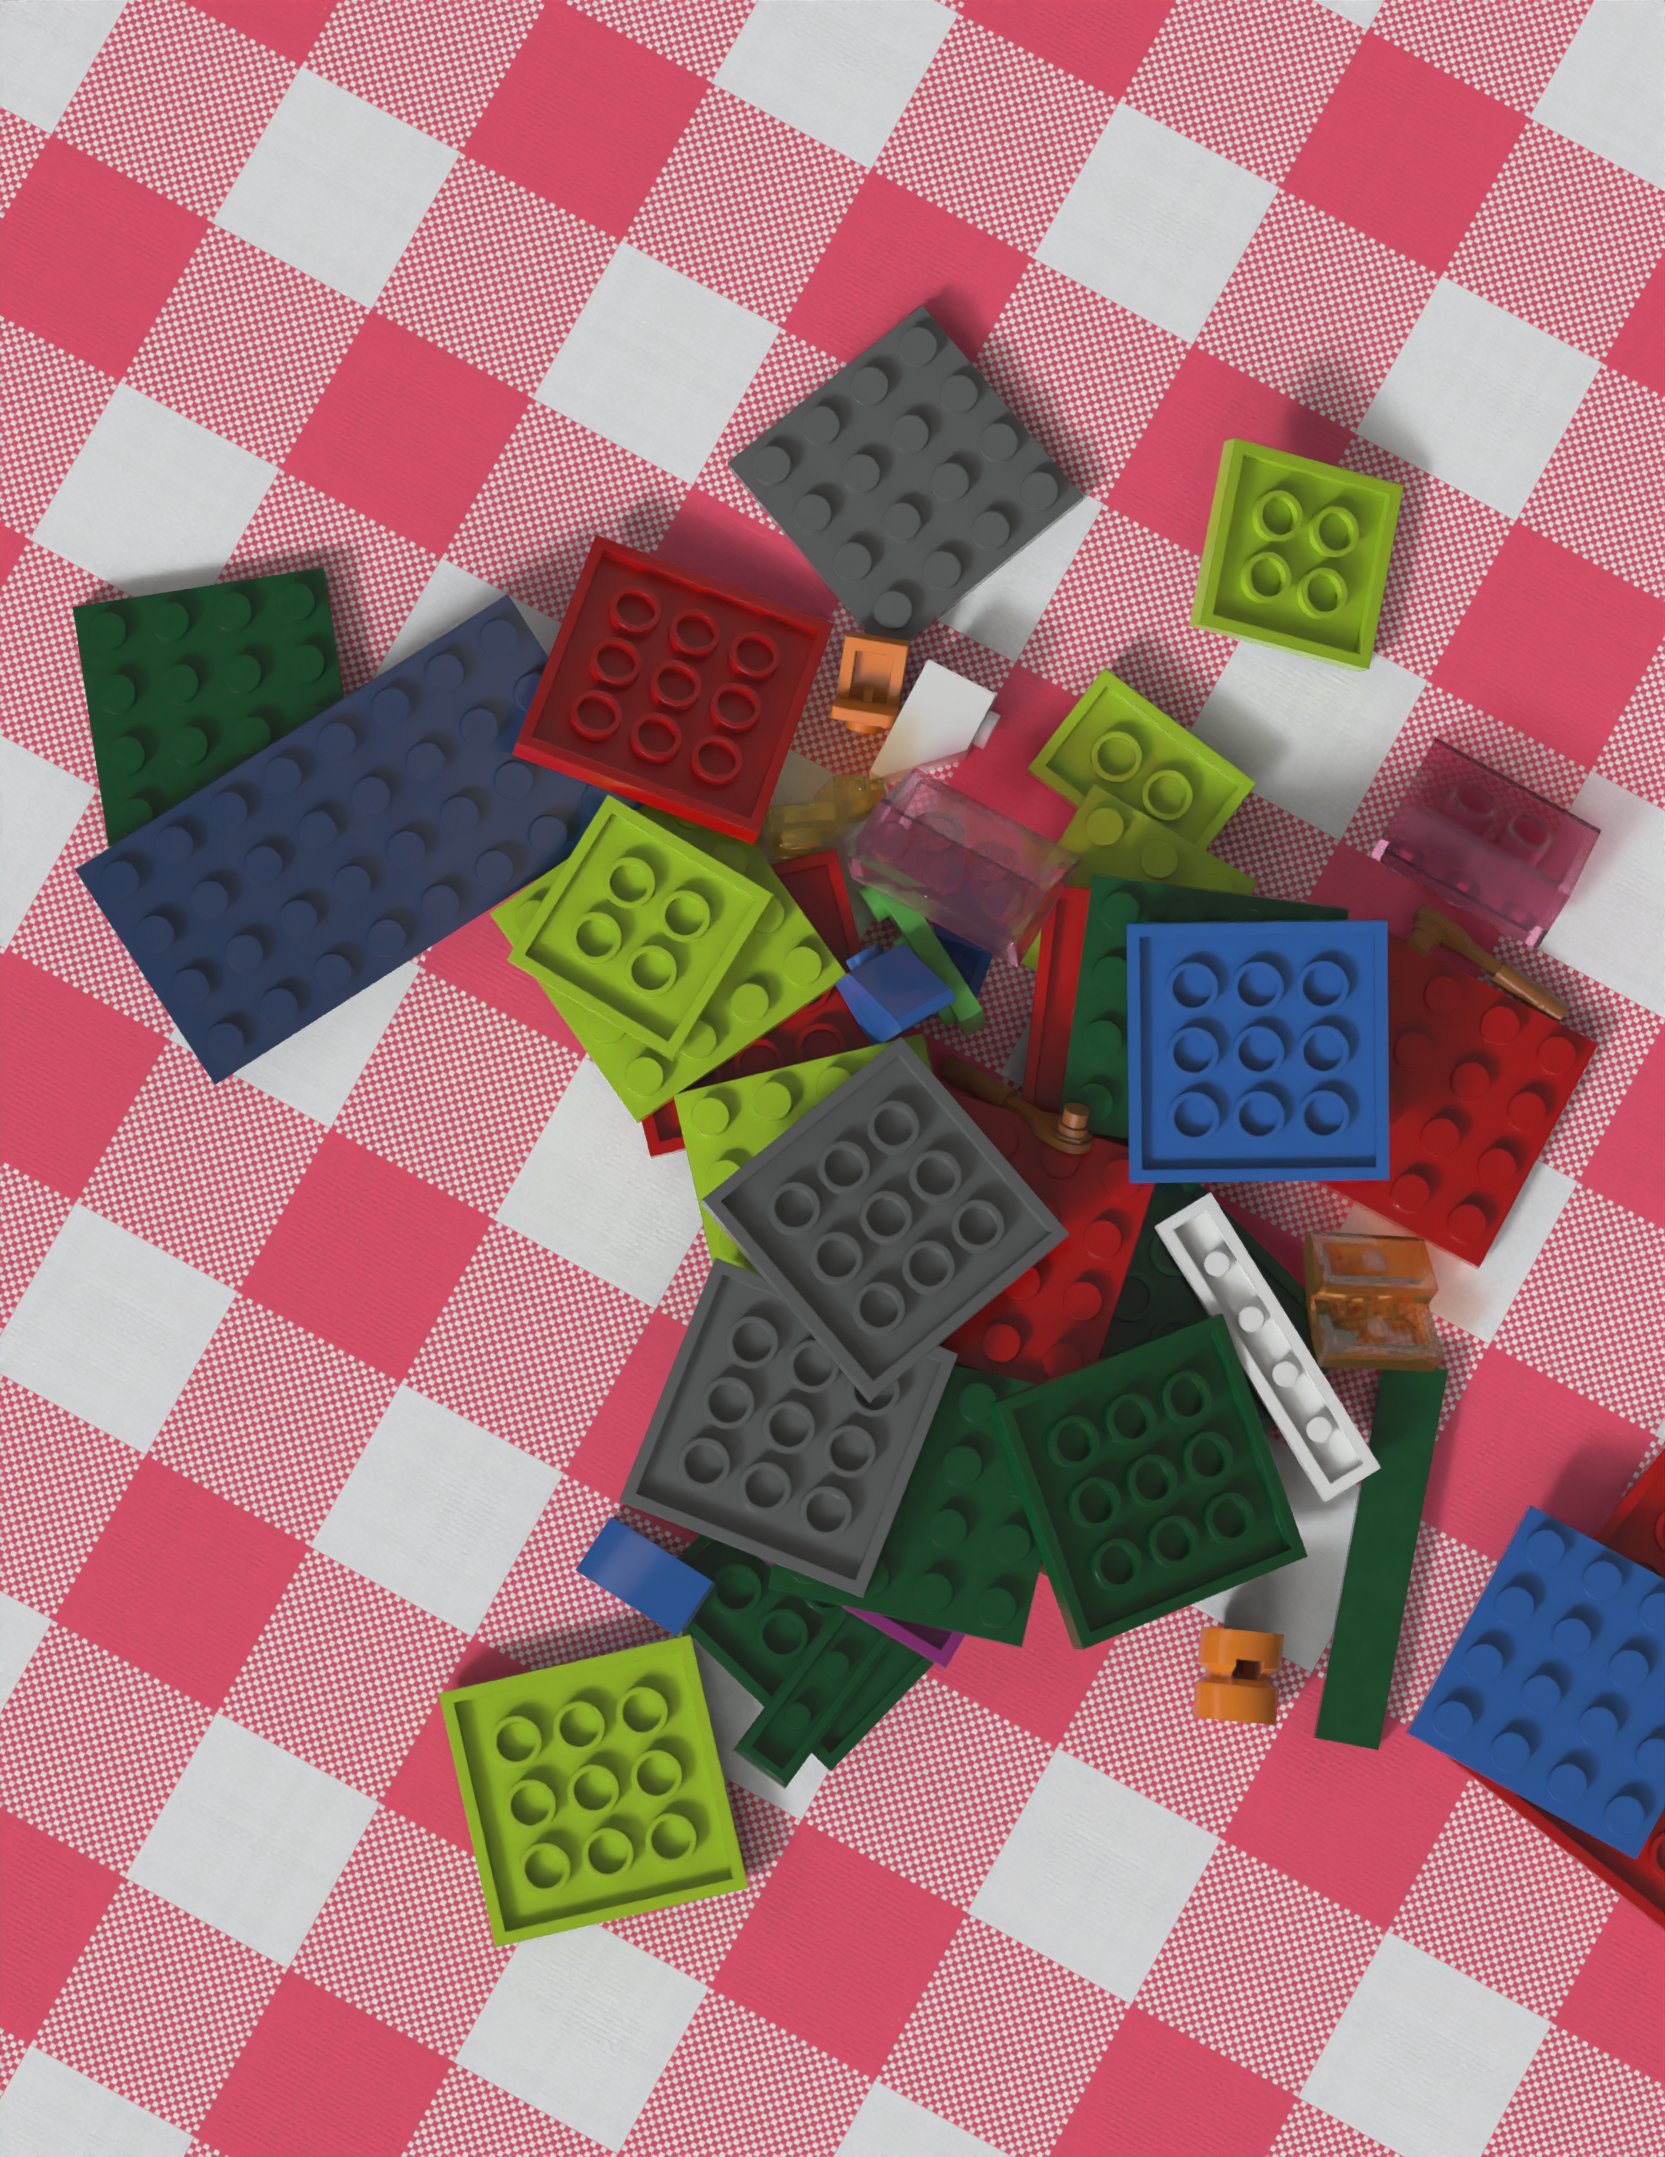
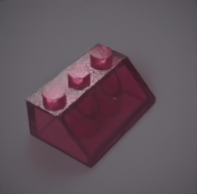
[1370,737,1602,950]
[846,767,1082,967]

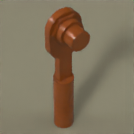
[1406,906,1570,1022]
[939,1055,1093,1154]

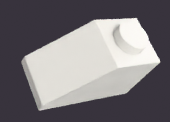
[869,659,1001,786]

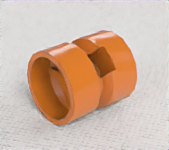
[1193,1626,1284,1725]

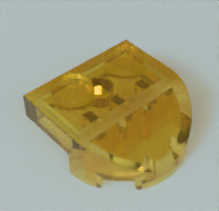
[755,775,888,859]

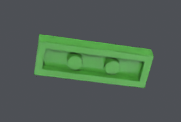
[859,852,987,1038]

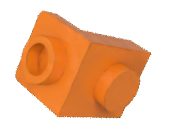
[831,631,910,734]

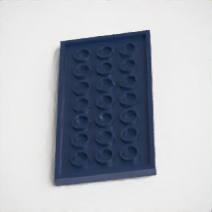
[75,594,643,1085]

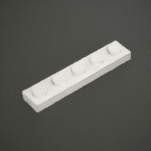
[1154,1192,1381,1502]

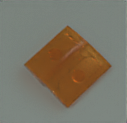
[1304,1231,1444,1372]

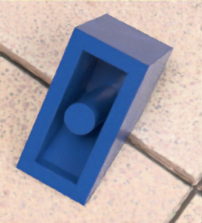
[836,942,957,1046]

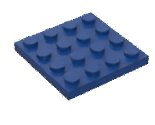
[1126,919,1389,1183]
[1405,1505,1665,1859]

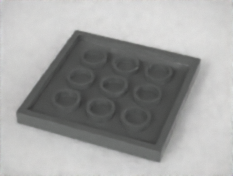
[727,305,1083,642]
[701,1037,1070,1403]
[619,1258,958,1598]

